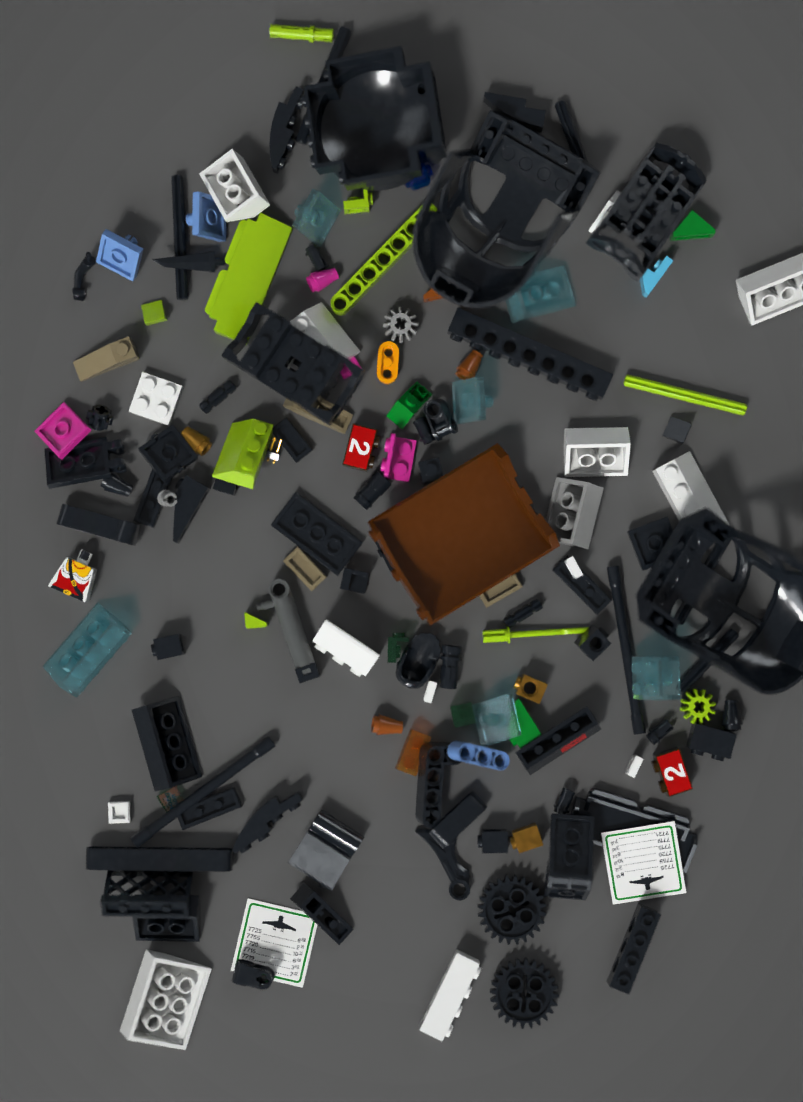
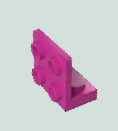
[381,433,417,482]

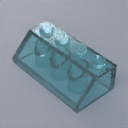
[43,602,132,698]

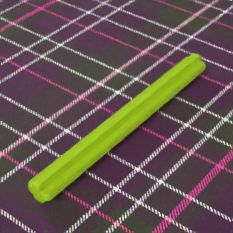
[624,374,747,415]

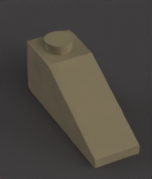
[73,336,140,382]
[283,398,353,434]

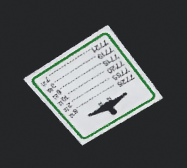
[601,821,686,905]
[231,898,317,988]

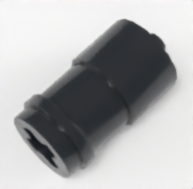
[353,471,392,510]

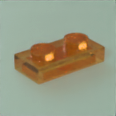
[395,729,431,776]

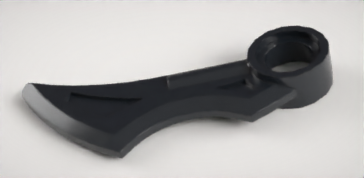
[415,829,470,901]

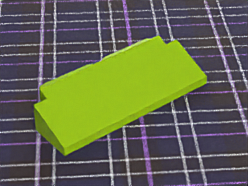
[205,212,293,345]

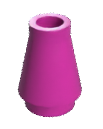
[306,267,339,292]

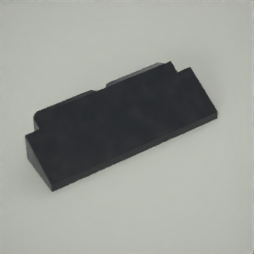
[571,788,698,873]

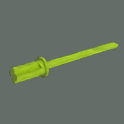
[482,627,589,643]

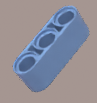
[447,741,510,770]

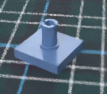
[186,191,226,242]
[96,229,143,281]

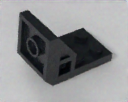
[543,813,594,901]

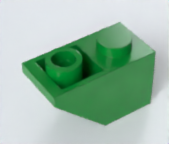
[386,381,433,429]

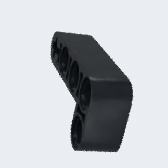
[56,504,141,546]
[415,742,462,828]

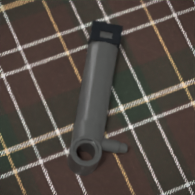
[256,579,320,684]

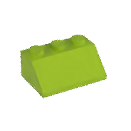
[212,418,274,489]

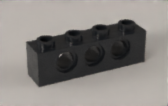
[606,903,661,994]

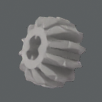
[383,307,419,343]

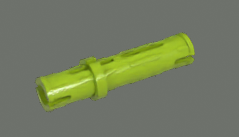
[270,24,334,43]

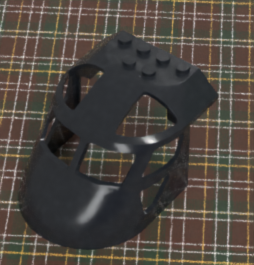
[413,110,601,308]
[636,508,803,695]

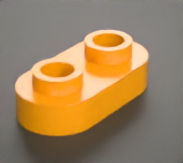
[377,341,399,384]

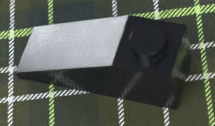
[173,475,210,544]
[290,883,354,945]

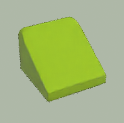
[141,300,167,326]
[244,612,268,629]

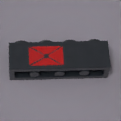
[515,706,601,775]

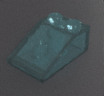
[505,265,576,324]

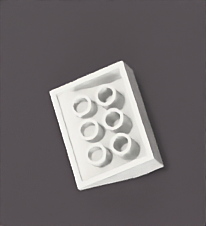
[120,949,212,1050]

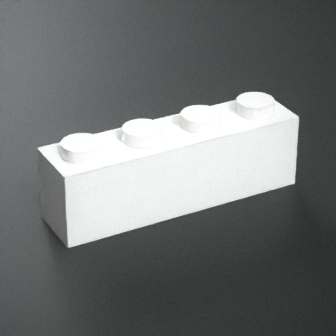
[419,949,481,1041]

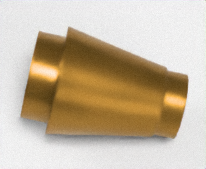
[181,426,212,456]

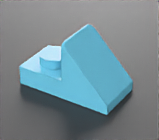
[640,256,673,298]

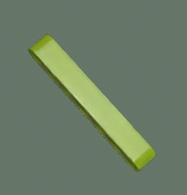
[331,204,437,316]

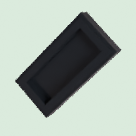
[273,417,313,463]

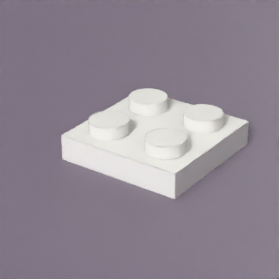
[129,372,183,426]

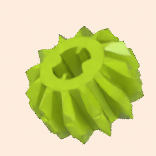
[680,688,716,725]

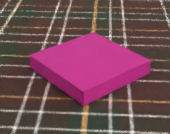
[34,402,91,460]

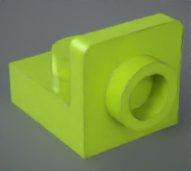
[343,189,373,214]

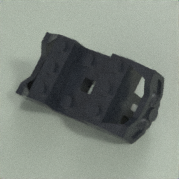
[586,143,707,281]
[221,302,365,426]

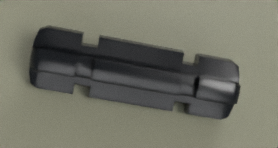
[199,380,237,414]
[503,599,543,628]

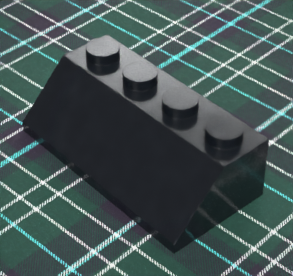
[132,696,202,791]

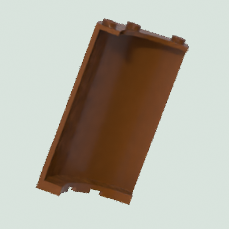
[368,443,560,626]

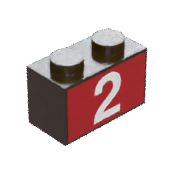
[342,424,381,472]
[651,747,693,797]

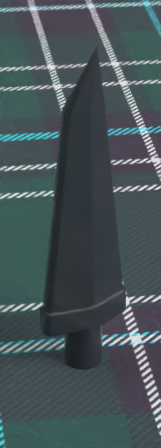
[152,251,226,272]

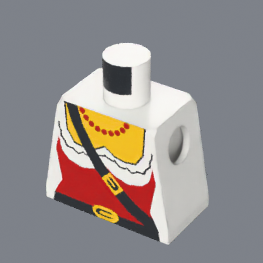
[48,549,97,602]

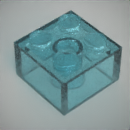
[632,656,681,700]

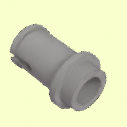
[157,490,177,507]

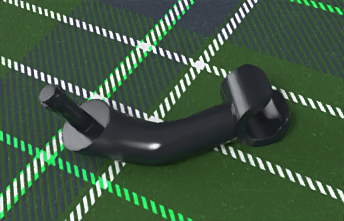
[72,252,96,301]

